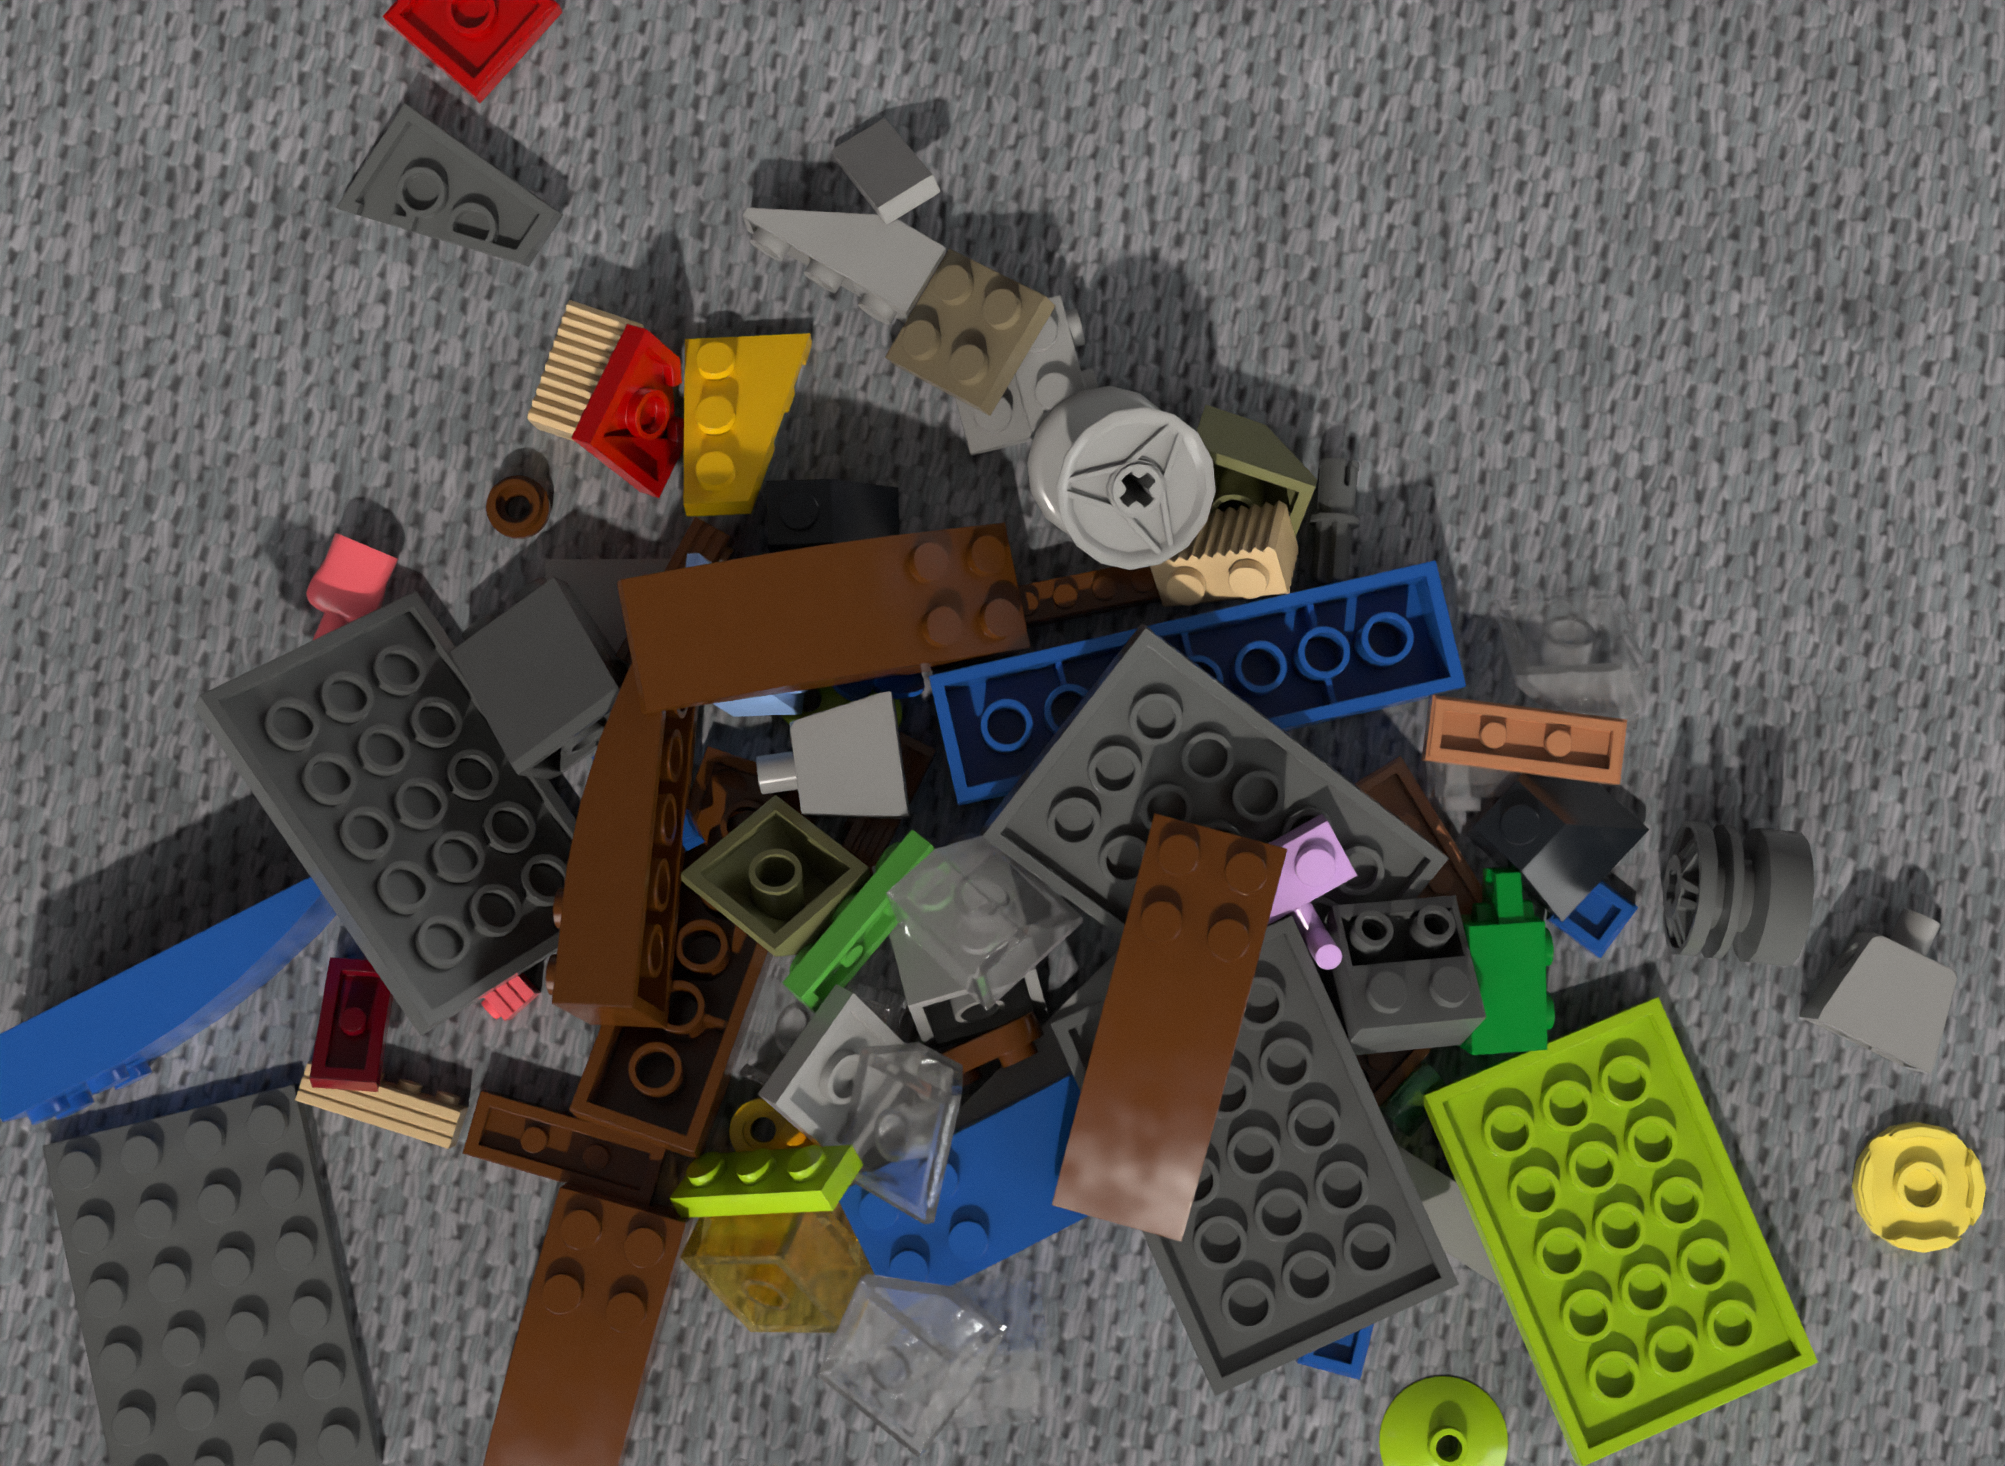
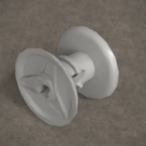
[1027,386,1216,570]

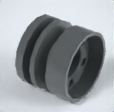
[1663,821,1814,966]

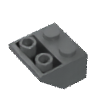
[1325,895,1486,1055]

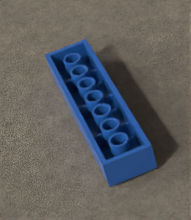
[929,560,1466,806]

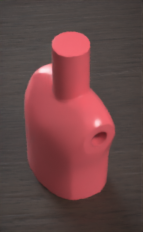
[306,533,399,641]

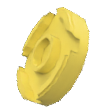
[1852,1121,1986,1253]

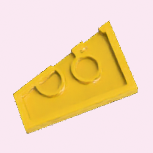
[683,333,812,517]

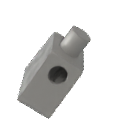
[756,691,911,819]
[1799,909,1957,1074]

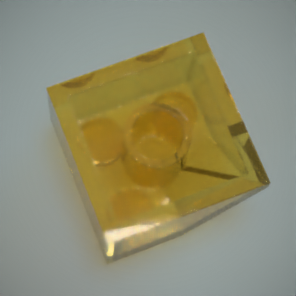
[680,1211,875,1333]

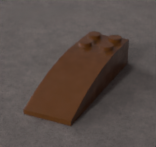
[617,522,1031,714]
[546,664,699,1028]
[569,746,820,1159]
[1052,813,1287,1242]
[483,1183,694,1466]

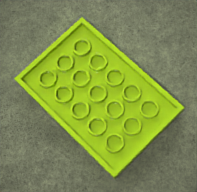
[1420,997,1818,1466]

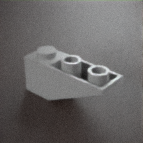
[742,208,946,325]

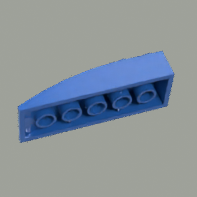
[0,877,337,1125]
[839,1071,1088,1314]

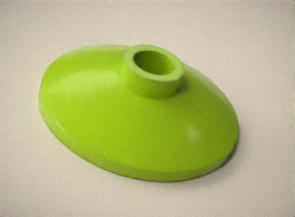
[1379,1376,1508,1466]

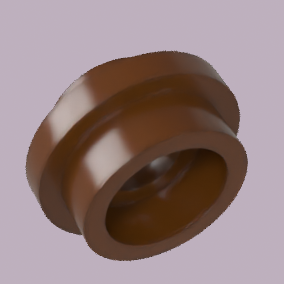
[486,475,551,539]

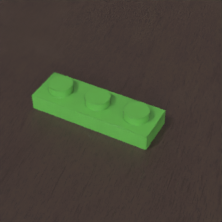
[782,830,946,1013]

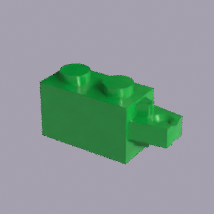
[1458,866,1555,1055]

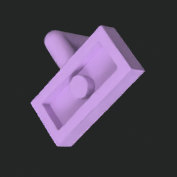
[1267,814,1357,970]

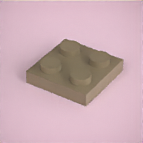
[885,248,1056,416]

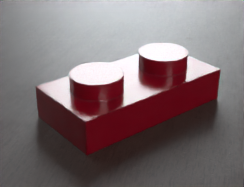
[309,957,393,1092]

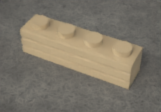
[295,1061,468,1149]

